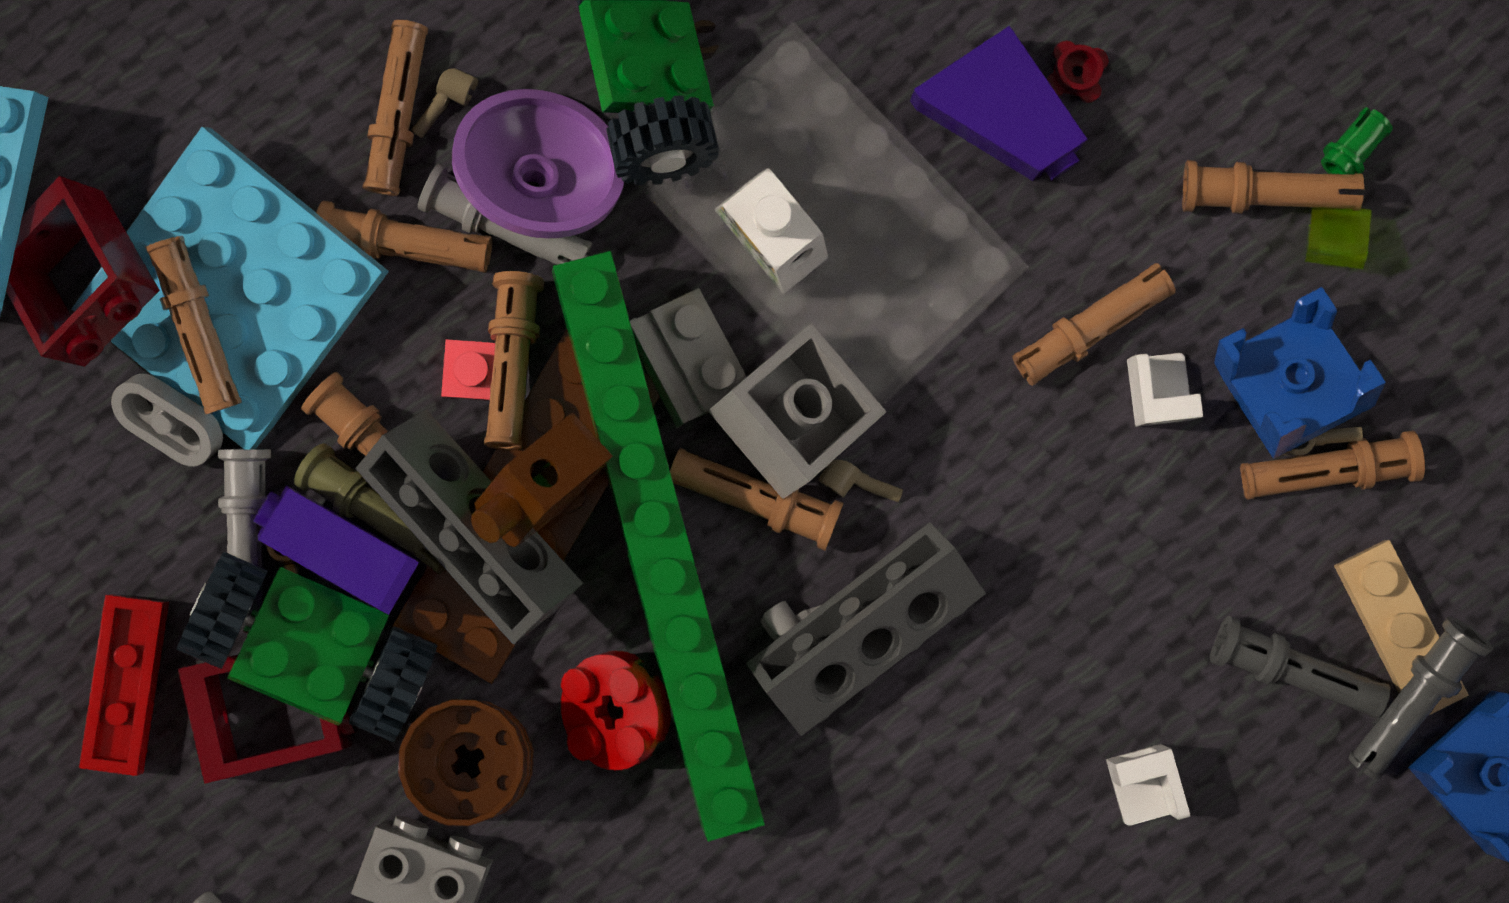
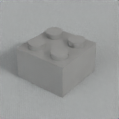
[708,323,887,499]

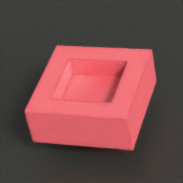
[441,339,495,401]

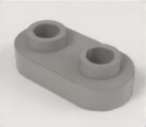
[111,374,223,466]

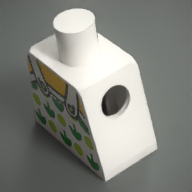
[715,168,828,294]

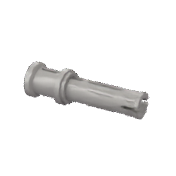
[418,163,592,265]
[218,449,271,615]

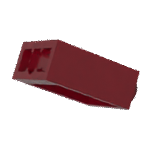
[6,176,160,367]
[178,654,358,784]

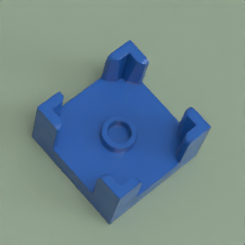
[1214,287,1386,459]
[1408,691,1509,863]

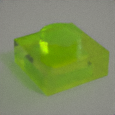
[1305,207,1372,269]

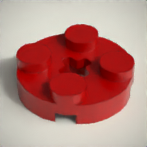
[561,650,671,770]

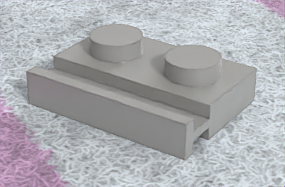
[630,288,747,428]

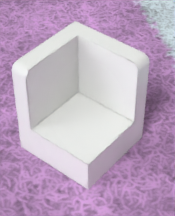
[1127,353,1203,427]
[1106,744,1190,826]

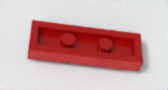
[79,594,169,776]

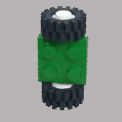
[577,0,720,185]
[176,552,437,742]

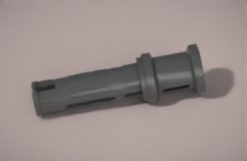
[1210,616,1390,719]
[1348,616,1493,780]

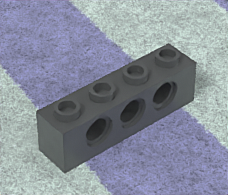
[355,410,583,645]
[746,522,986,736]

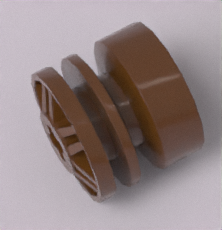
[398,700,534,826]

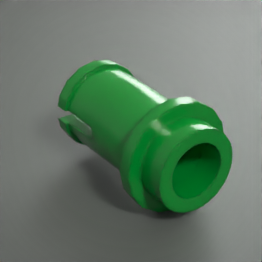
[1321,107,1393,175]

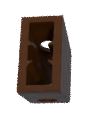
[471,412,613,547]

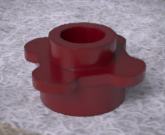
[1047,40,1109,103]

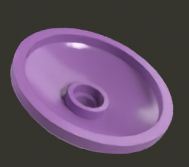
[452,89,624,238]

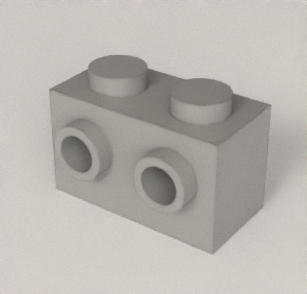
[351,816,493,903]

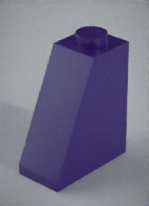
[910,25,1088,181]
[253,486,419,615]

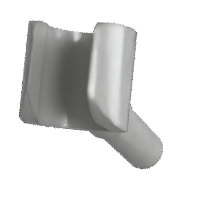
[761,601,821,640]

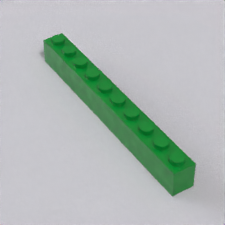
[552,251,765,842]

